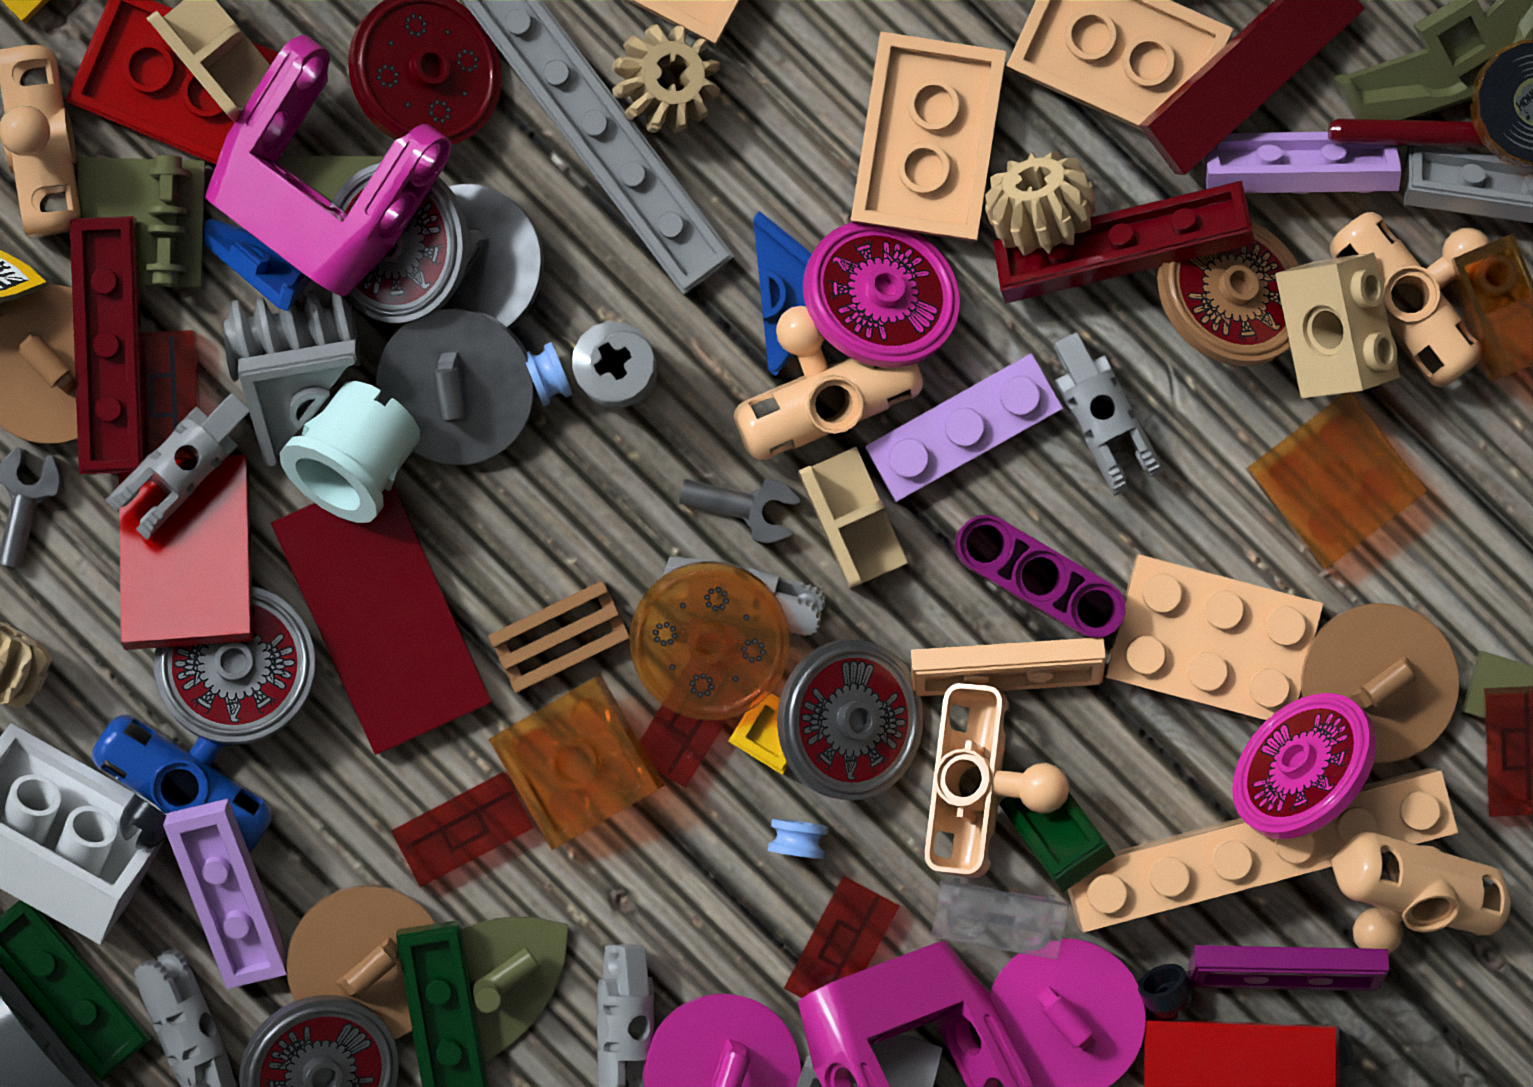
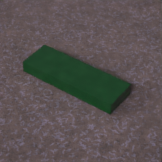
[0,900,153,1082]
[396,920,489,1087]

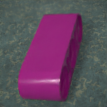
[954,515,1126,637]

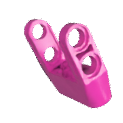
[205,35,452,297]
[798,940,1033,1087]

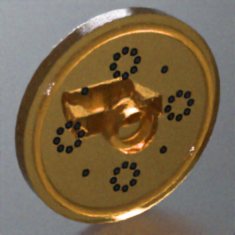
[629,561,790,720]

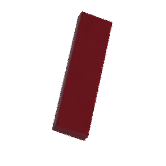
[1138,0,1365,175]
[993,180,1256,304]
[70,216,146,475]

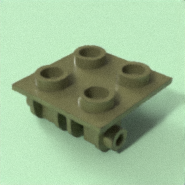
[77,155,206,288]

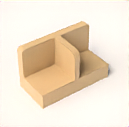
[147,0,271,122]
[798,447,908,589]

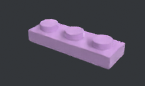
[1202,132,1401,194]
[864,353,1063,503]
[163,798,287,989]

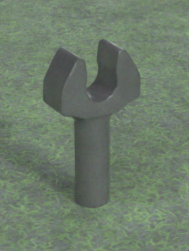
[0,447,64,569]
[679,479,800,544]

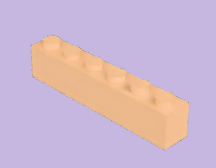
[1068,768,1458,933]

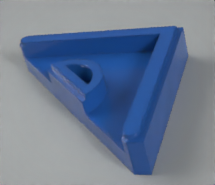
[753,211,812,377]
[203,219,312,311]

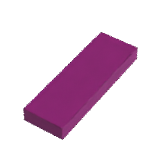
[1188,945,1389,991]

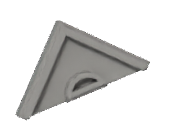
[238,339,358,467]

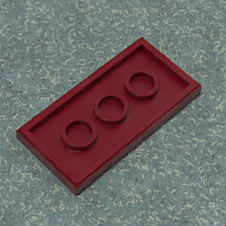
[271,482,493,755]

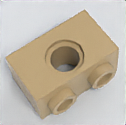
[1275,252,1400,398]

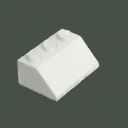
[0,723,167,945]

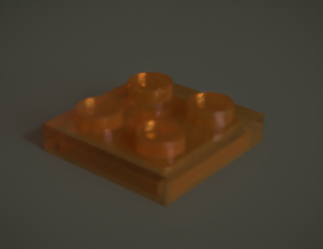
[1245,392,1427,570]
[489,674,665,850]

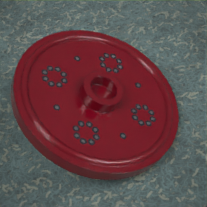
[348,0,501,146]

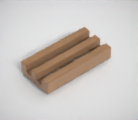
[488,580,631,693]

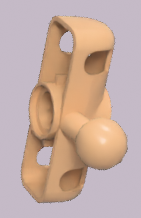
[0,45,81,239]
[1330,212,1493,387]
[733,306,923,461]
[925,683,1069,878]
[1331,832,1511,955]

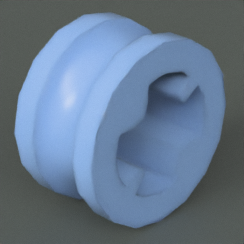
[526,342,573,407]
[768,818,828,859]

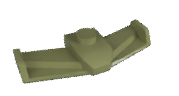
[1333,0,1533,120]

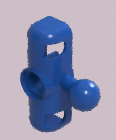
[92,714,273,853]

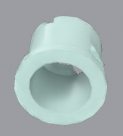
[279,381,421,523]

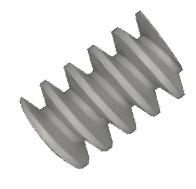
[224,290,361,382]
[572,321,657,408]

